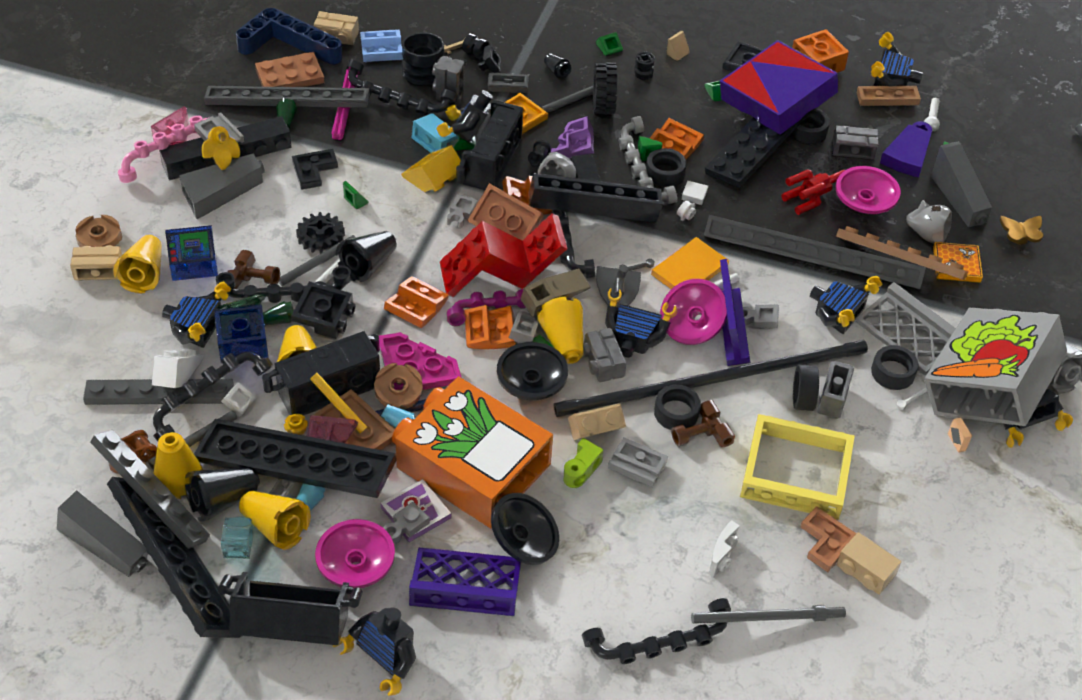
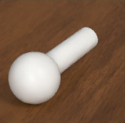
[924,98,940,131]

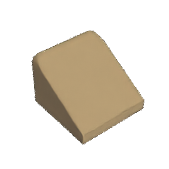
[667,31,689,61]

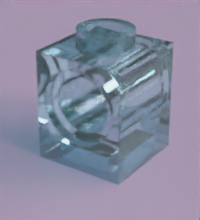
[221,517,254,559]

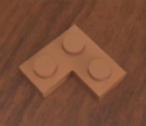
[800,506,857,572]

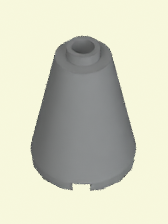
[1050,343,1082,393]

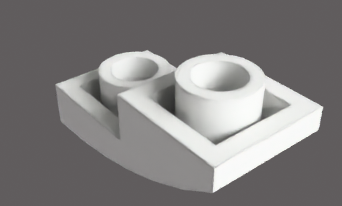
[709,520,739,577]

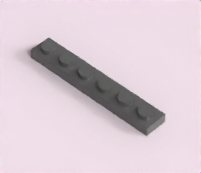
[83,379,234,405]
[90,430,210,549]

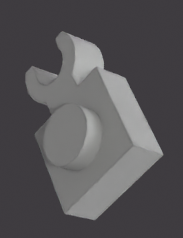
[447,194,478,229]
[743,304,779,328]
[383,502,430,544]

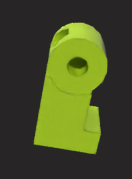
[563,438,603,488]

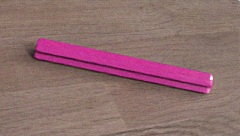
[332,70,357,140]

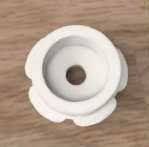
[677,201,696,221]

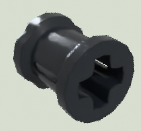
[528,139,552,167]

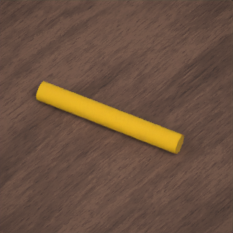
[310,373,367,433]

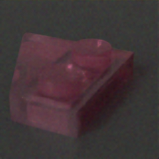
[306,415,358,443]

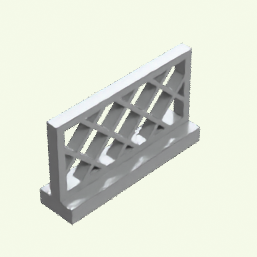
[856,282,956,376]

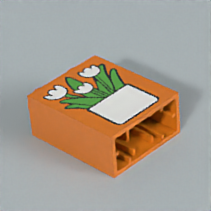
[392,376,553,529]

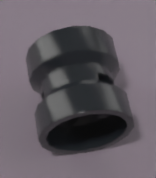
[462,33,490,59]
[634,51,655,80]

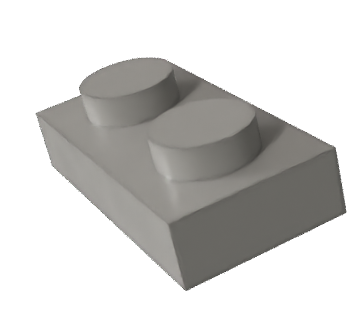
[509,310,539,343]

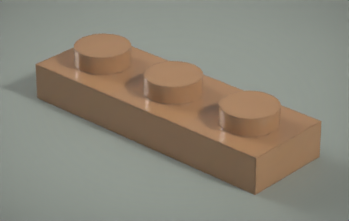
[856,86,921,106]

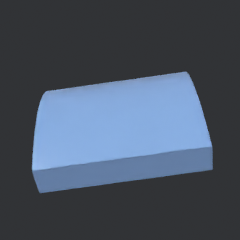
[360,30,403,62]

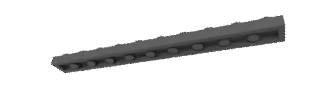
[704,215,926,289]

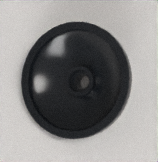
[496,342,568,400]
[491,493,560,565]

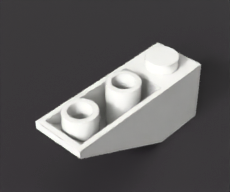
[152,348,204,388]

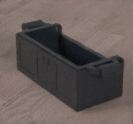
[456,100,523,190]
[262,331,380,416]
[218,572,363,646]

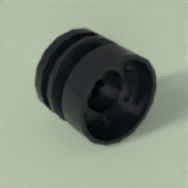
[402,32,444,85]

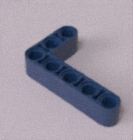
[236,8,343,64]

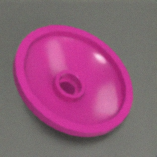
[836,166,901,214]
[660,279,727,345]
[315,519,395,588]

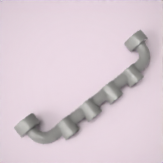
[618,116,677,204]

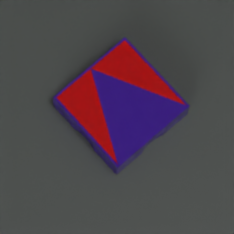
[720,40,838,134]

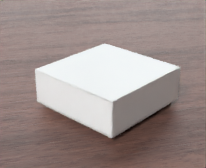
[681,181,708,205]
[221,382,256,417]

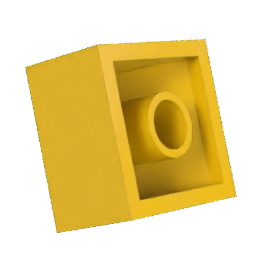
[401,145,461,192]

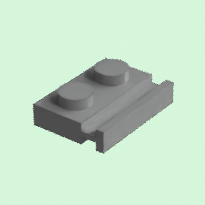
[194,113,244,143]
[608,437,668,488]

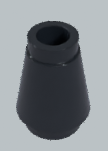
[544,53,572,78]

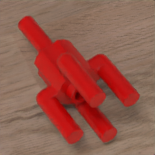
[781,169,845,215]

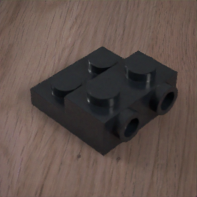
[291,281,356,339]

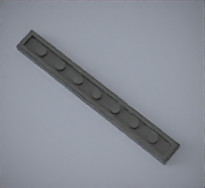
[204,86,370,107]

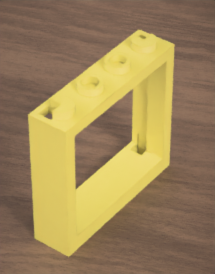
[740,414,855,520]

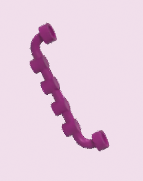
[447,289,573,326]

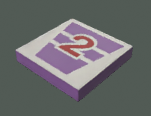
[381,479,451,542]

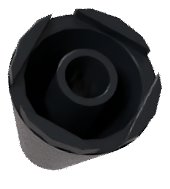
[336,231,397,283]
[185,468,260,522]

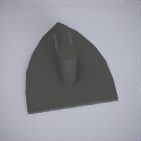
[596,264,641,307]

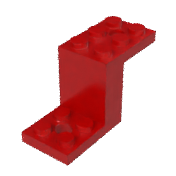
[440,213,568,297]

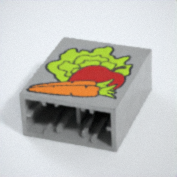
[924,308,1067,426]

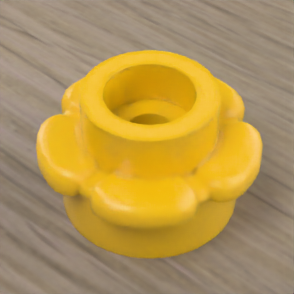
[284,414,308,435]

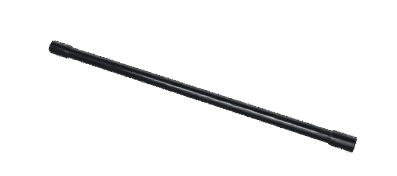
[554,340,868,417]

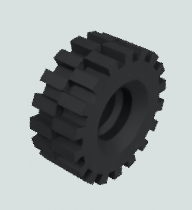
[593,63,617,115]

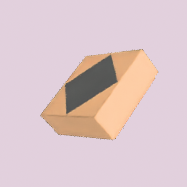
[948,417,972,452]

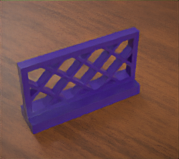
[720,259,751,366]
[409,547,521,616]

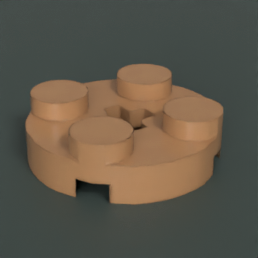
[75,215,122,247]
[374,363,423,409]

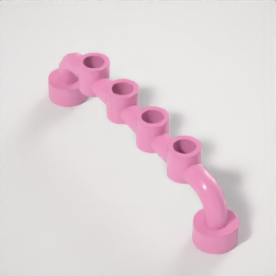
[118,116,210,183]

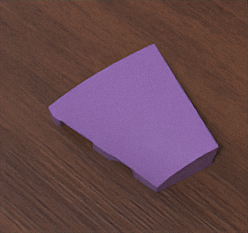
[551,116,594,158]

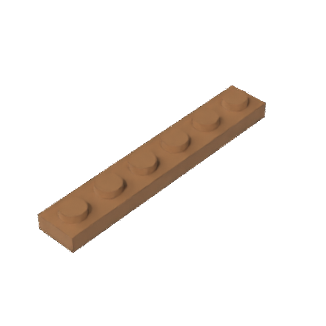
[836,226,968,280]

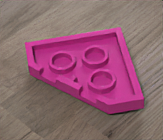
[379,332,462,390]

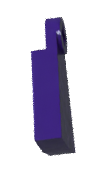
[880,121,932,178]

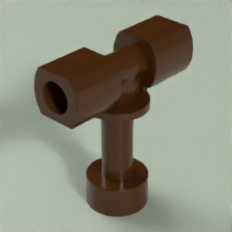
[227,250,281,289]
[671,400,735,447]

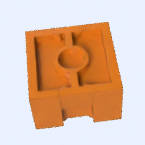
[792,29,849,73]

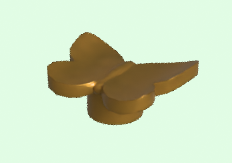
[1000,216,1043,244]

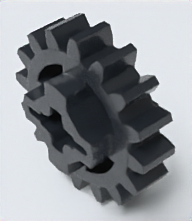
[296,212,345,254]

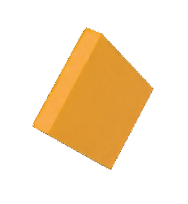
[651,237,729,289]

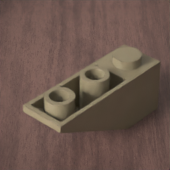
[521,269,591,318]

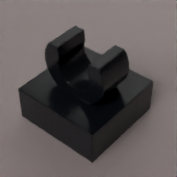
[478,45,501,73]

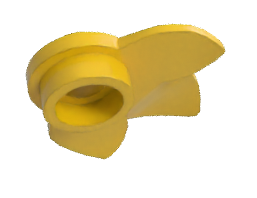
[202,126,240,170]

